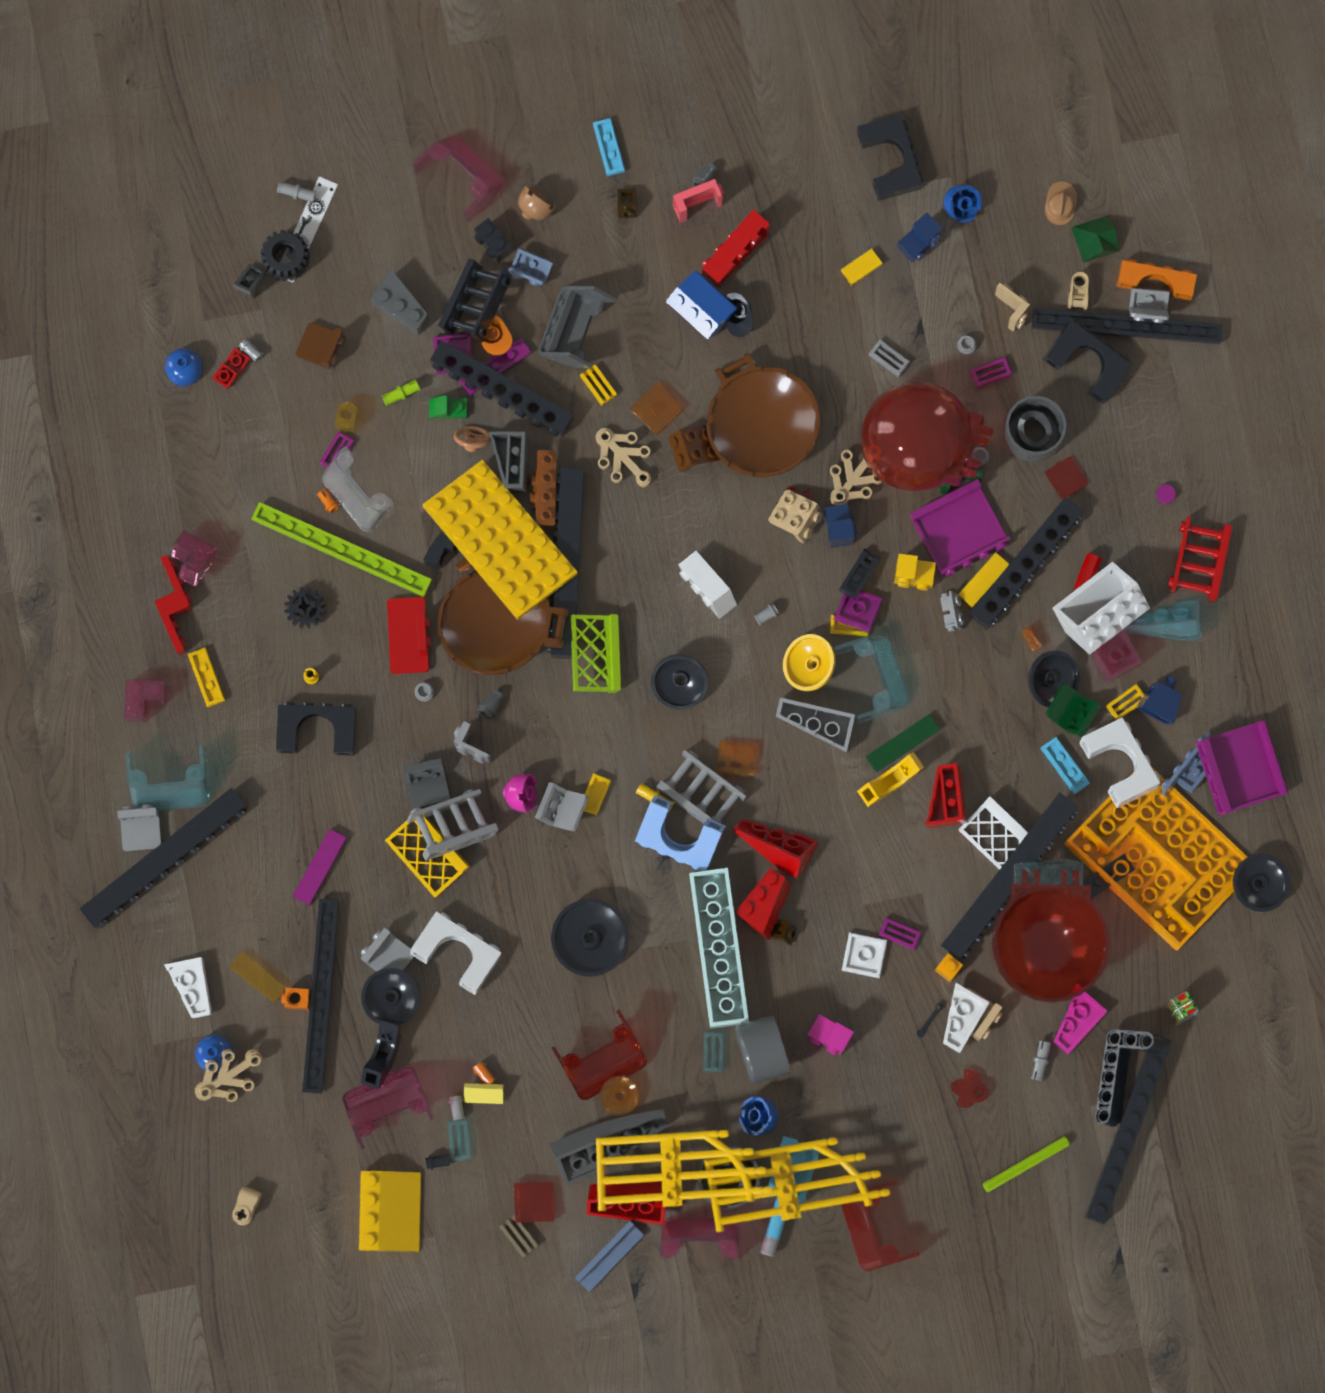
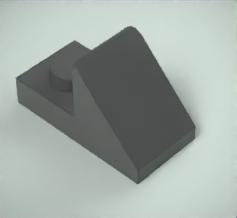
[233,264,266,298]

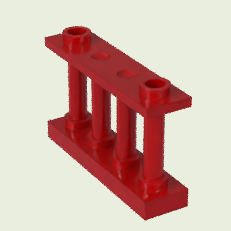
[1168,516,1232,603]

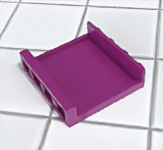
[909,479,1010,577]
[1195,721,1288,816]

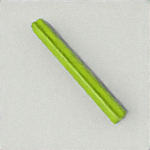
[983,1137,1070,1192]

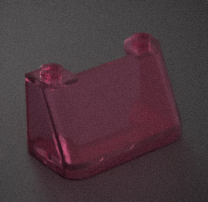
[660,1219,739,1260]

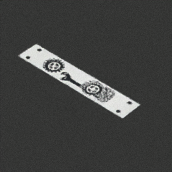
[280,177,338,283]

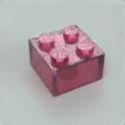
[1090,629,1142,684]

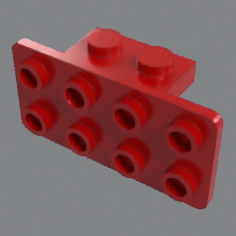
[387,597,431,675]

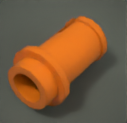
[317,488,339,513]
[473,1061,496,1084]

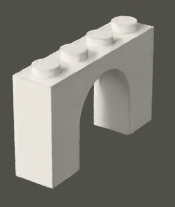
[1080,718,1160,808]
[410,912,501,995]

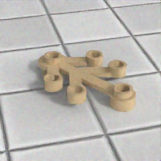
[596,428,651,487]
[830,445,883,506]
[195,1049,262,1102]

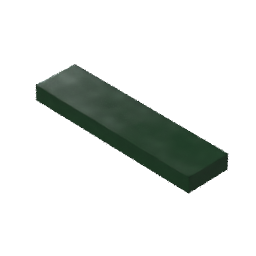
[866,714,940,773]

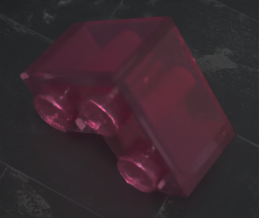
[172,530,217,587]
[124,680,167,722]

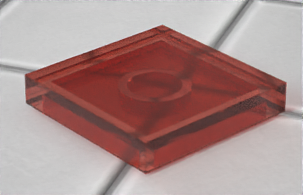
[513,1182,555,1223]

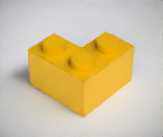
[894,554,936,590]

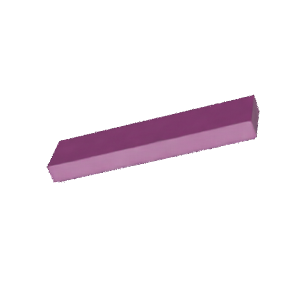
[459,337,532,396]
[292,829,347,906]

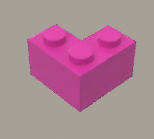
[807,1014,854,1056]

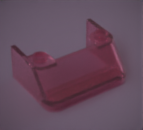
[412,135,503,223]
[342,1066,434,1149]

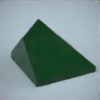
[1071,216,1119,263]

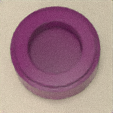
[1156,484,1176,504]

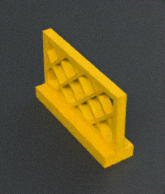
[385,817,471,898]

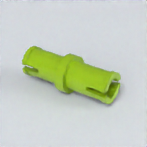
[381,379,421,406]

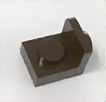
[617,188,637,218]
[770,919,797,945]

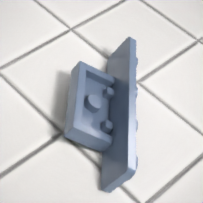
[1161,732,1212,797]

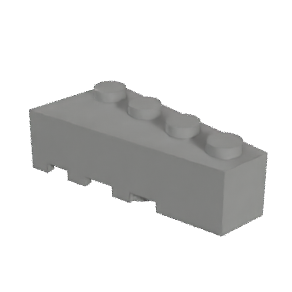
[776,698,855,753]

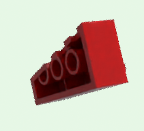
[702,209,770,288]
[586,1181,666,1225]

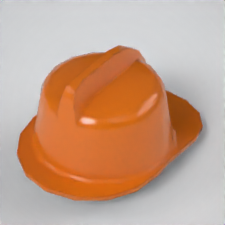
[481,315,512,355]

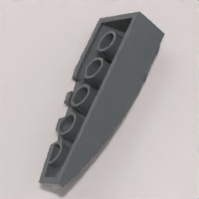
[549,1109,669,1186]

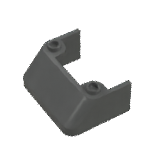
[538,286,617,368]

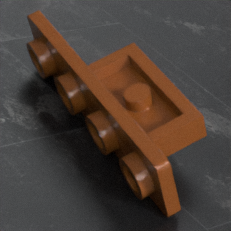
[529,450,556,526]

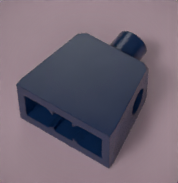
[1136,676,1182,725]

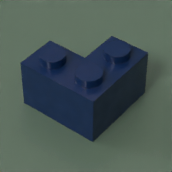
[897,213,942,263]
[824,504,857,548]

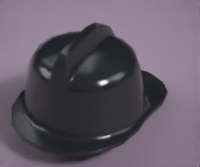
[725,293,753,338]

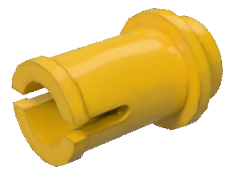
[304,668,319,685]

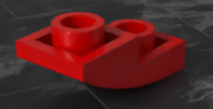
[212,348,252,389]

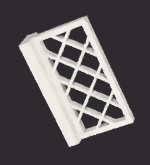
[958,797,1046,870]

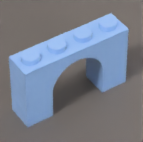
[635,795,725,871]

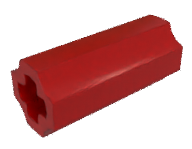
[1073,553,1102,590]

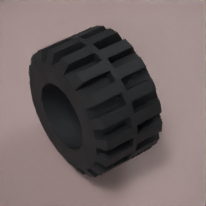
[261,230,310,281]

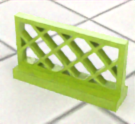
[570,614,621,693]

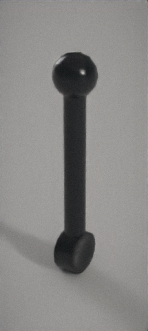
[917,1003,943,1037]

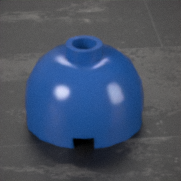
[943,184,982,223]
[165,348,203,387]
[195,1034,234,1073]
[739,1097,778,1136]

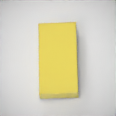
[464,1083,503,1104]

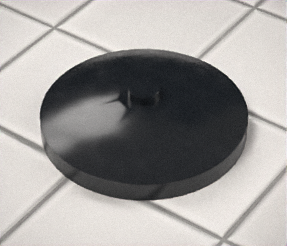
[551,899,629,977]

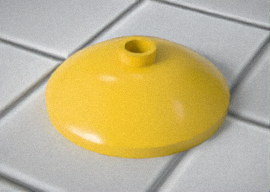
[783,634,836,691]

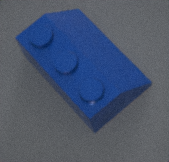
[666,270,737,339]

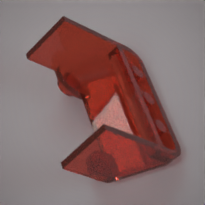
[552,1010,647,1100]
[841,1180,920,1271]

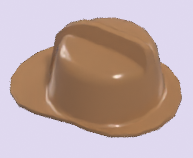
[1045,181,1077,225]

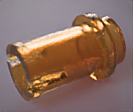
[1021,626,1043,652]

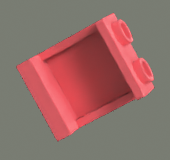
[673,179,724,223]

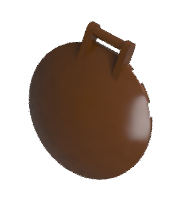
[706,353,820,478]
[437,571,569,675]

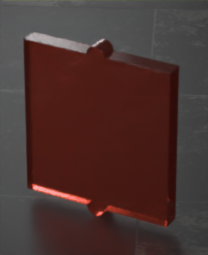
[1044,456,1088,500]

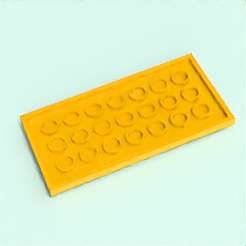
[422,460,578,620]

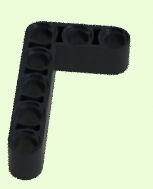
[1095,1030,1164,1127]

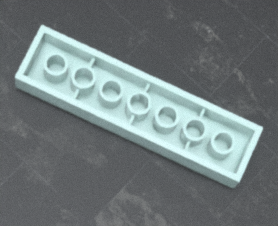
[689,868,749,1029]

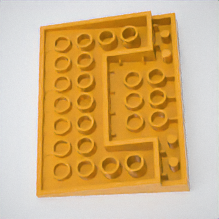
[1064,767,1247,951]

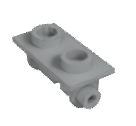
[940,591,965,632]

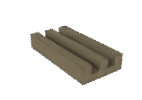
[499,1215,538,1258]

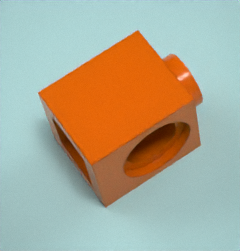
[281,988,311,1010]

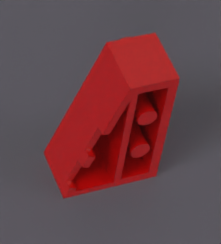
[925,763,967,828]
[735,868,792,941]

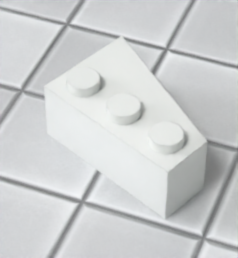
[678,551,737,619]

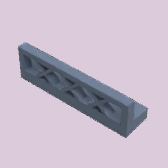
[575,1221,644,1292]

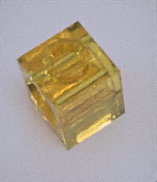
[335,402,359,433]

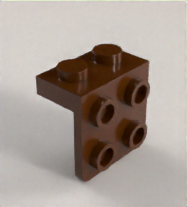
[296,322,345,370]
[669,425,720,472]

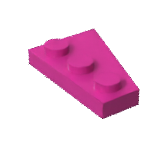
[1054,986,1108,1055]

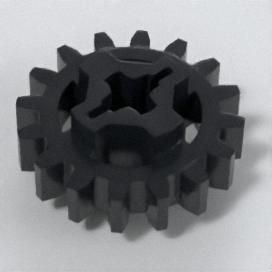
[284,587,326,629]

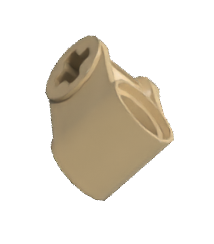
[1068,272,1089,310]
[232,1186,262,1226]

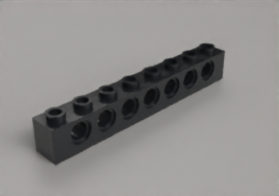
[430,340,573,437]
[969,497,1083,630]

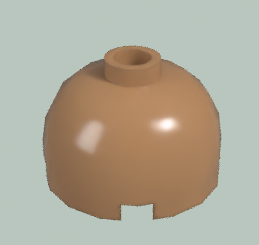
[518,185,556,221]

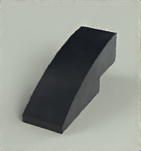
[423,531,457,570]

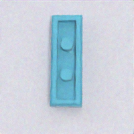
[593,118,625,177]
[1040,737,1090,795]

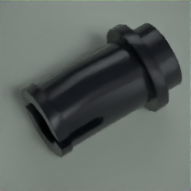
[425,1154,450,1171]

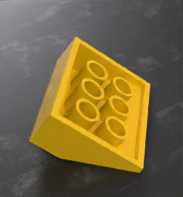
[359,1171,421,1252]

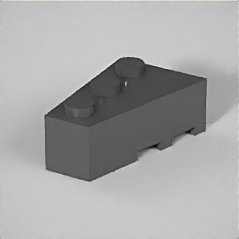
[370,269,429,335]
[488,432,530,493]

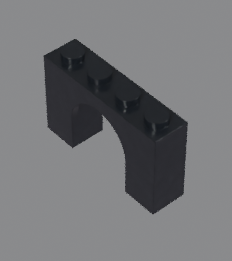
[857,114,924,201]
[1042,320,1132,404]
[276,702,356,756]

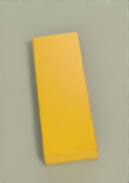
[958,552,1009,608]
[188,647,226,708]

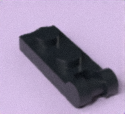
[839,549,881,600]

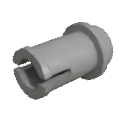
[239,338,263,362]
[753,604,779,626]
[448,1095,465,1121]

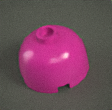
[503,774,538,812]

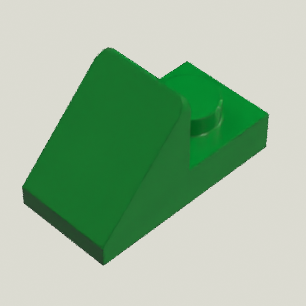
[429,395,467,419]

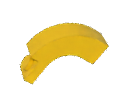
[857,752,924,807]

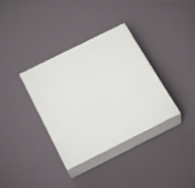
[841,932,887,978]

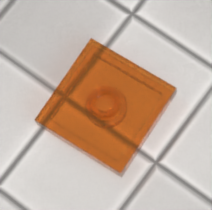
[630,382,684,436]

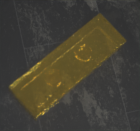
[229,952,286,1004]

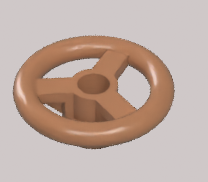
[454,426,491,452]

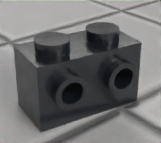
[473,217,513,263]

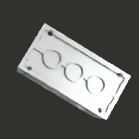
[1053,562,1150,654]

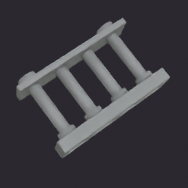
[657,750,746,824]
[407,789,498,861]

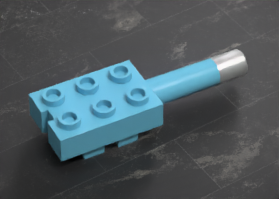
[760,1136,819,1257]

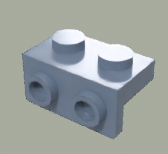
[508,248,554,286]

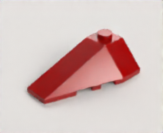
[733,819,818,878]

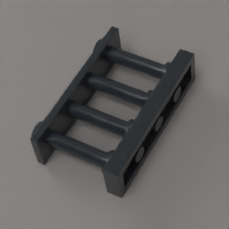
[438,258,513,343]

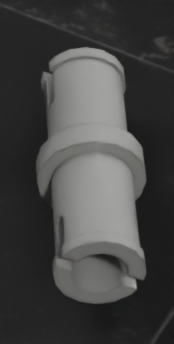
[277,181,317,203]
[1031,1041,1052,1082]

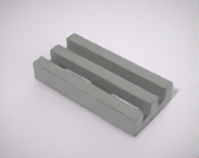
[868,339,910,377]

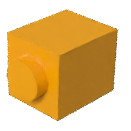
[935,953,963,982]

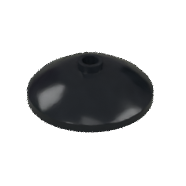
[1028,650,1080,707]
[651,654,709,710]
[1233,854,1290,912]
[361,968,420,1024]

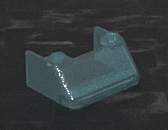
[833,636,909,724]
[125,745,210,811]

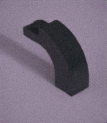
[361,1016,401,1089]

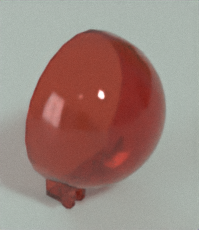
[860,381,994,491]
[991,869,1110,1003]

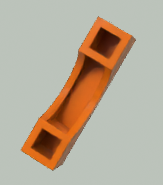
[1116,259,1197,301]

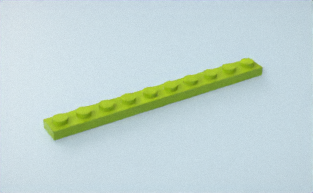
[251,502,432,597]

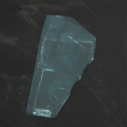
[1122,598,1202,641]
[1013,858,1083,906]

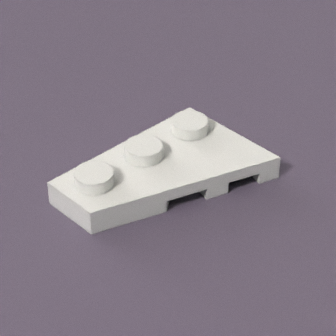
[164,957,212,1018]
[943,983,989,1053]

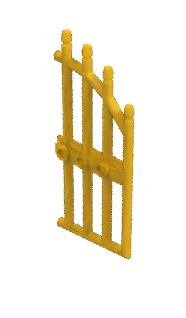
[596,1130,773,1211]
[704,1137,890,1232]

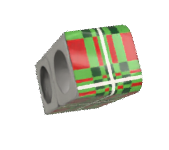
[1167,991,1199,1026]

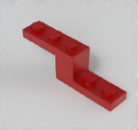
[154,555,193,656]

